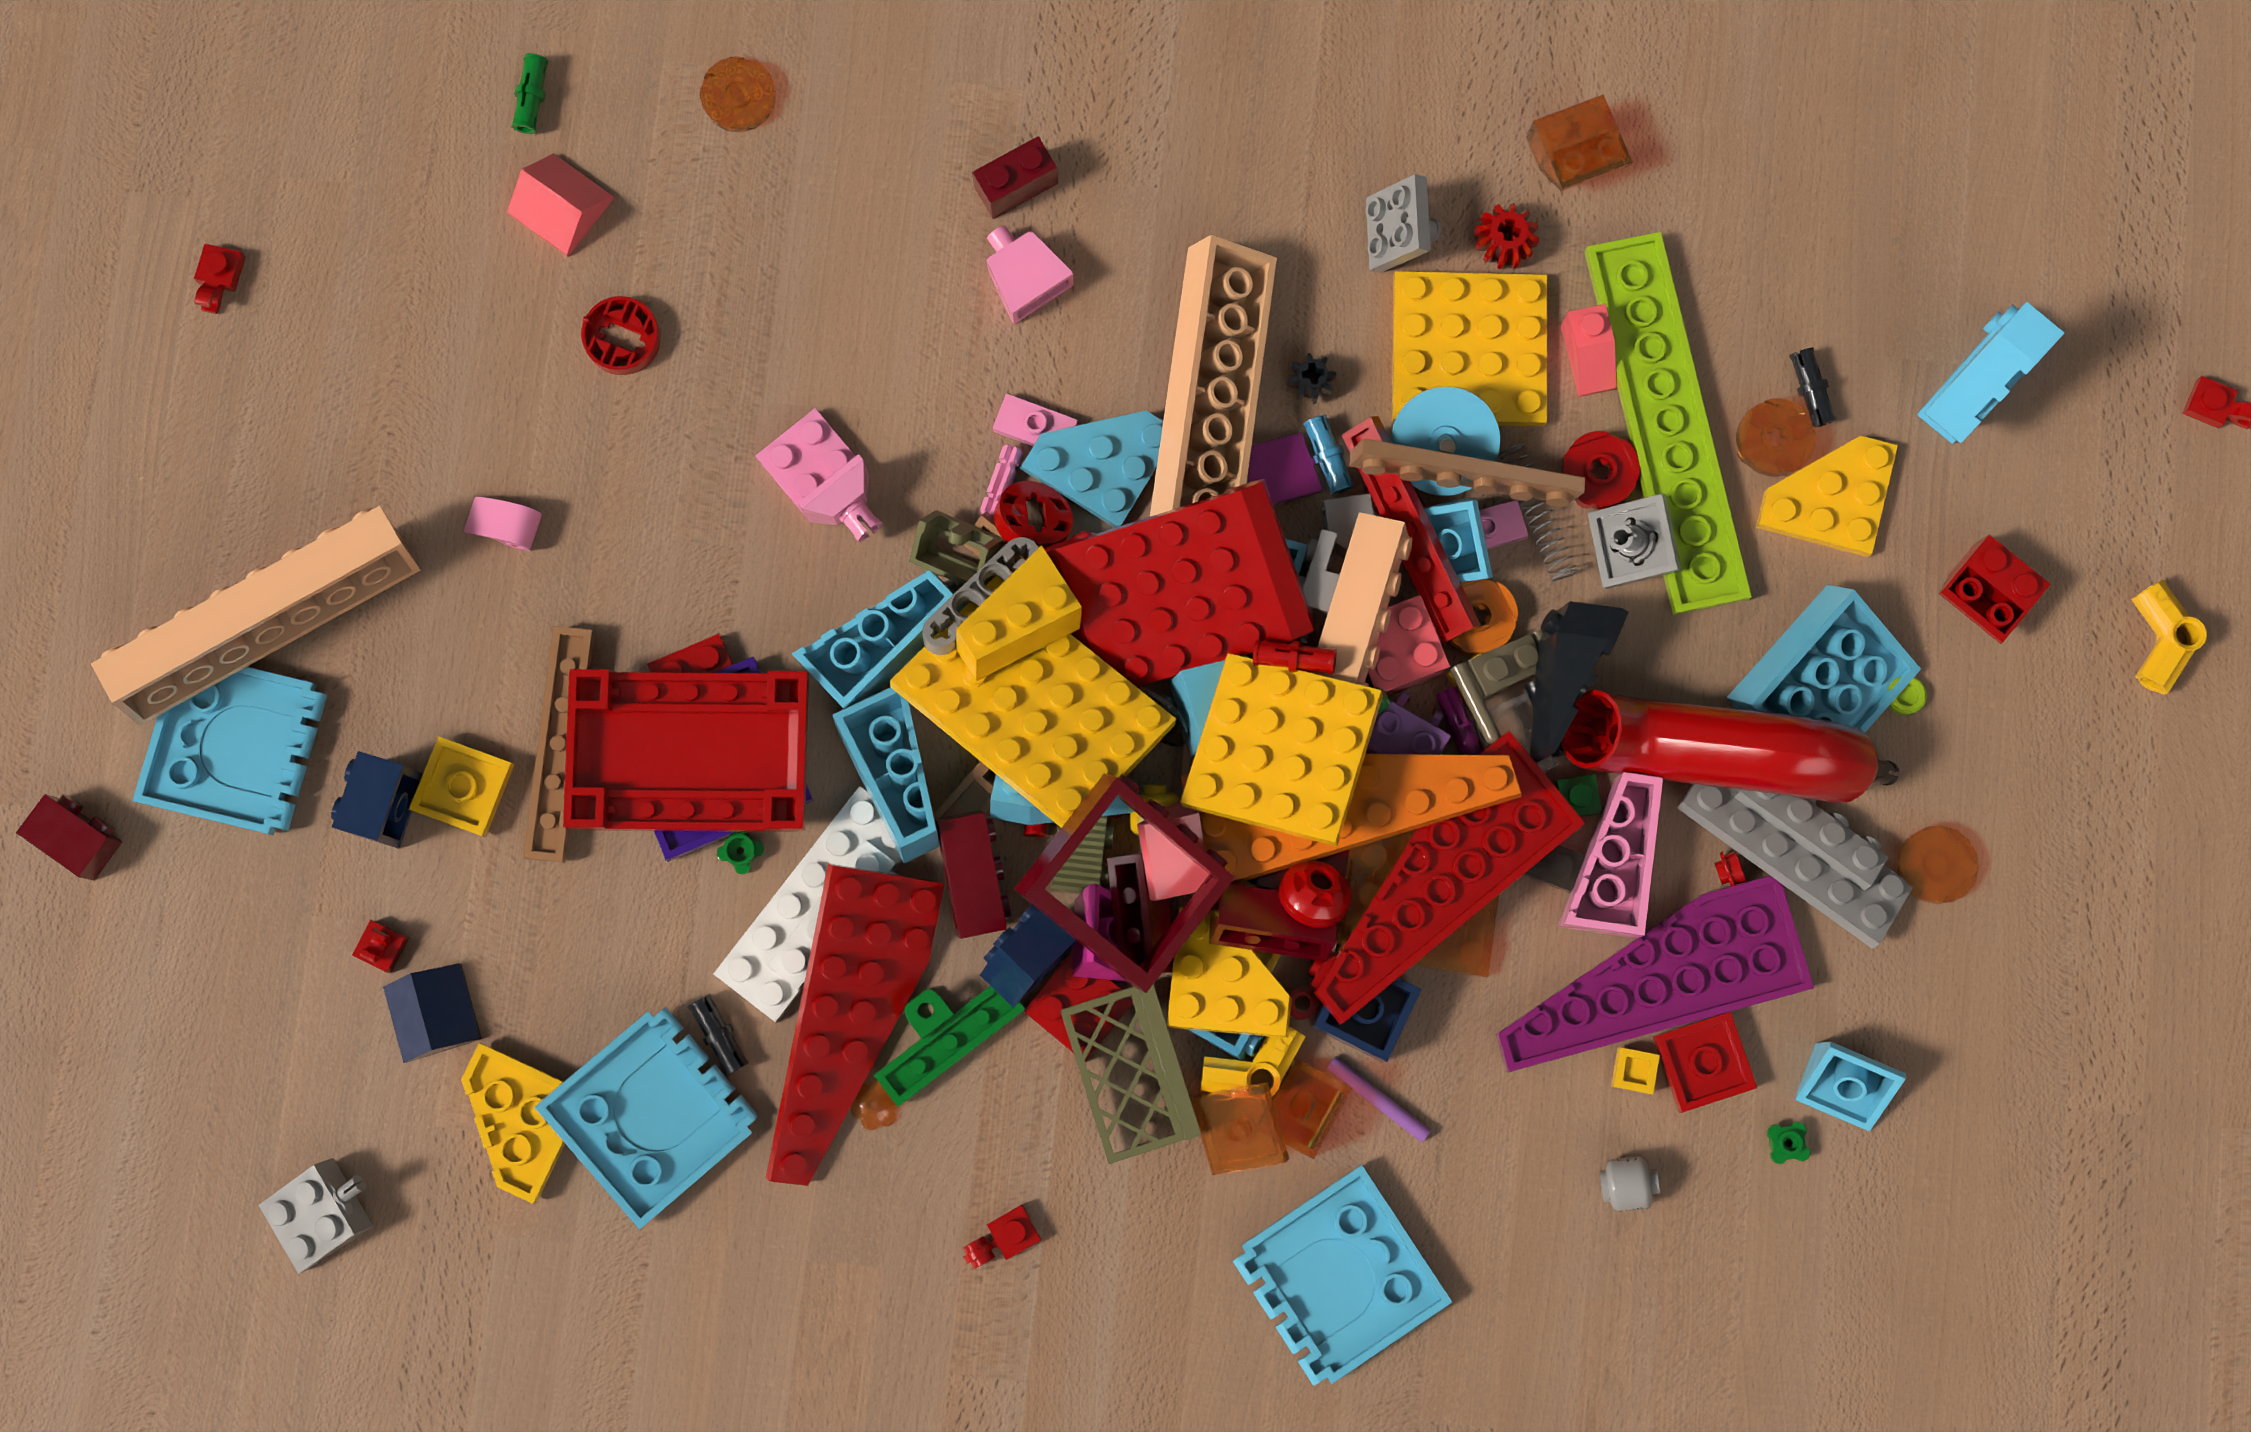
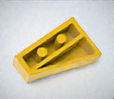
[956,545,1082,681]

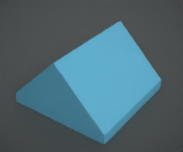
[1424,497,1493,582]
[1169,660,1225,758]
[1795,1042,1906,1132]

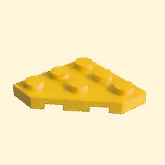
[1756,436,1898,557]
[1167,907,1292,1038]
[461,1043,565,1204]

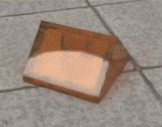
[1256,1058,1352,1159]

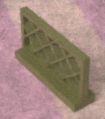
[1060,984,1201,1164]

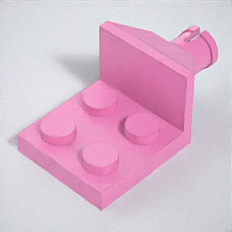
[755,408,883,543]

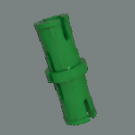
[511,53,548,134]

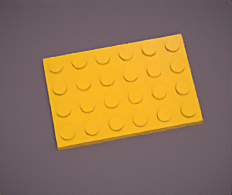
[890,576,1176,828]

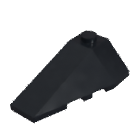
[1530,601,1629,763]

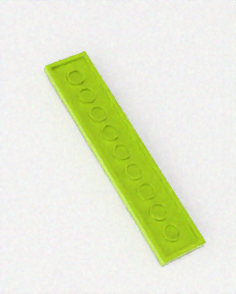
[1584,232,1752,616]

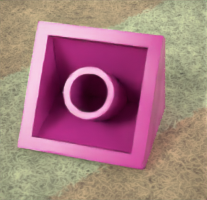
[1072,884,1126,981]

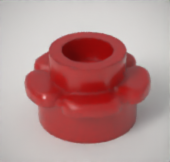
[1714,851,1746,887]

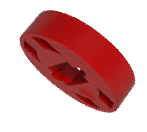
[581,296,661,375]
[994,481,1073,548]

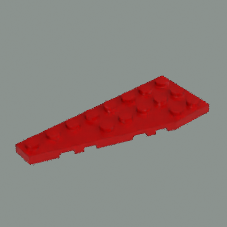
[1314,731,1585,1024]
[766,863,945,1186]

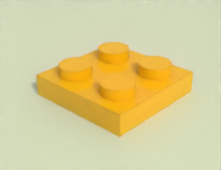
[409,736,515,838]

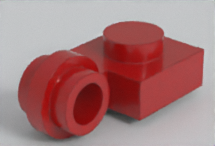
[1289,951,1338,1020]
[963,1204,1042,1269]

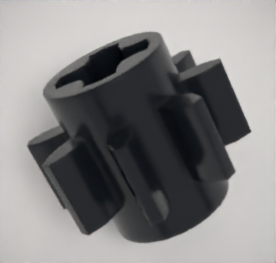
[1288,353,1336,404]

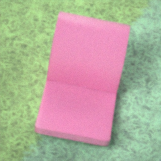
[464,497,542,551]

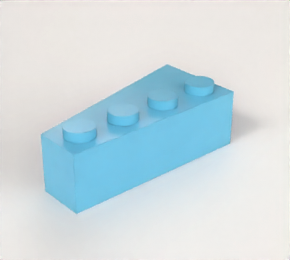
[792,570,966,709]
[832,687,940,863]

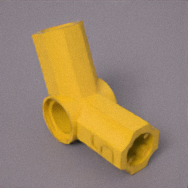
[2131,579,2207,695]
[1200,1027,1306,1099]

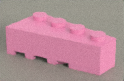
[1557,772,1663,939]

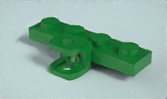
[874,986,1025,1107]

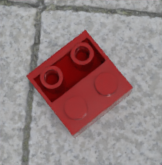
[1939,534,2051,644]

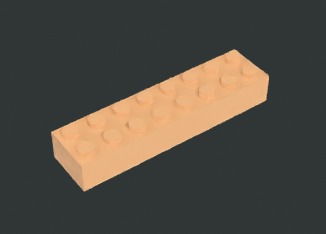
[1150,235,1277,517]
[91,505,420,726]

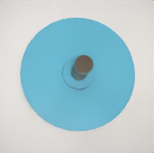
[1391,387,1500,495]

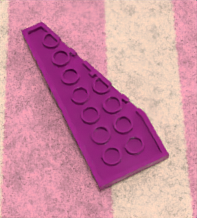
[1496,876,1814,1072]

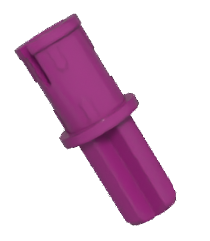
[1437,687,1484,755]

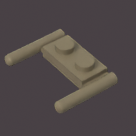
[1450,629,1544,744]

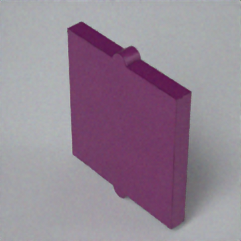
[1247,432,1323,505]

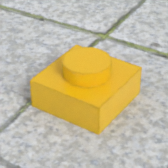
[1611,1047,1660,1095]

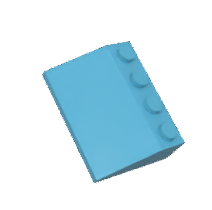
[1727,585,1921,733]

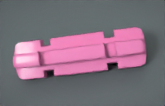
[980,445,1023,516]

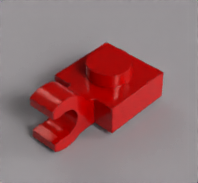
[194,244,246,314]
[2182,376,2251,429]

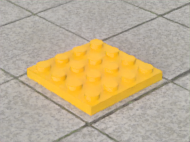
[1392,271,1547,427]
[1180,653,1383,847]

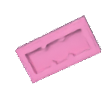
[992,393,1078,446]
[1479,500,1529,550]

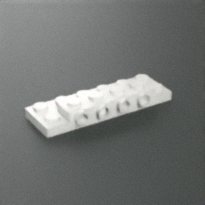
[713,786,903,1022]

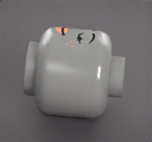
[1600,1156,1660,1212]

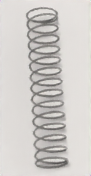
[1498,444,1578,581]

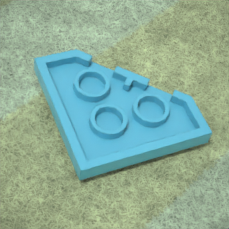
[1020,410,1163,528]

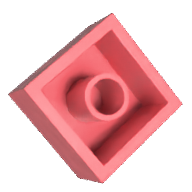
[1365,595,1450,696]

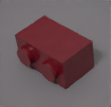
[972,136,1058,219]
[16,794,122,881]

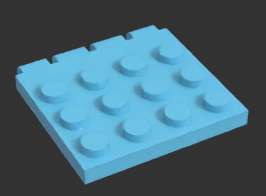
[132,667,328,836]
[534,1007,759,1230]
[1232,1165,1452,1386]

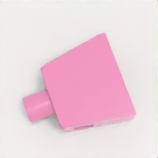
[986,225,1074,324]

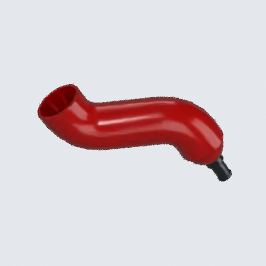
[1561,690,1899,804]

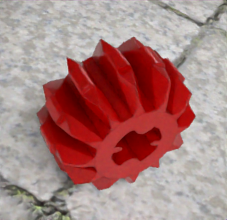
[1474,203,1540,269]

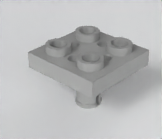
[1366,174,1441,273]
[1588,494,1682,589]

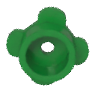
[717,832,764,874]
[1767,1122,1810,1164]

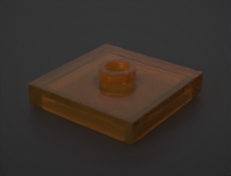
[1190,1082,1290,1175]

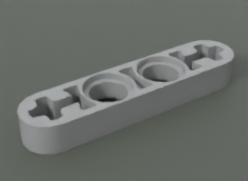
[923,537,1038,655]

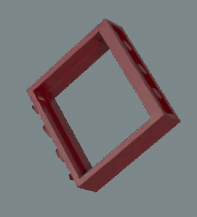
[1014,773,1235,993]

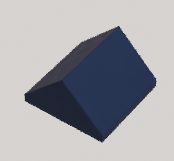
[383,963,482,1063]

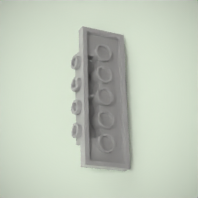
[1677,784,1914,949]

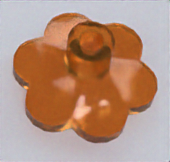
[851,1081,898,1130]

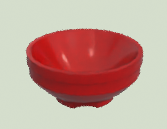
[1279,860,1352,928]

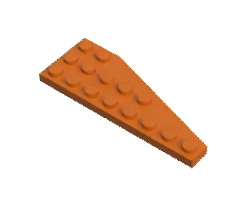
[1180,754,1522,883]

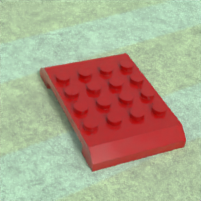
[1044,478,1315,687]
[563,669,809,832]

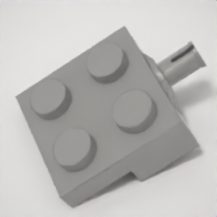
[1295,529,1340,643]
[258,1158,373,1274]

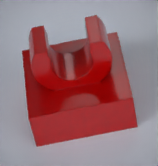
[352,920,409,973]

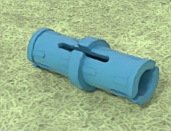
[1303,414,1355,495]

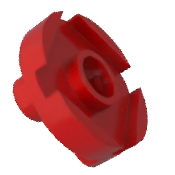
[1561,431,1640,510]

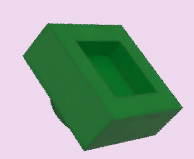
[1555,774,1602,817]

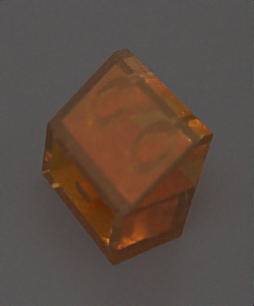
[1526,95,1633,191]

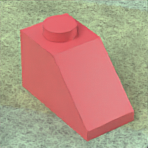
[1560,304,1617,397]

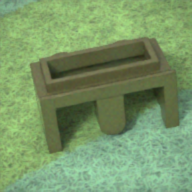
[909,510,1004,588]

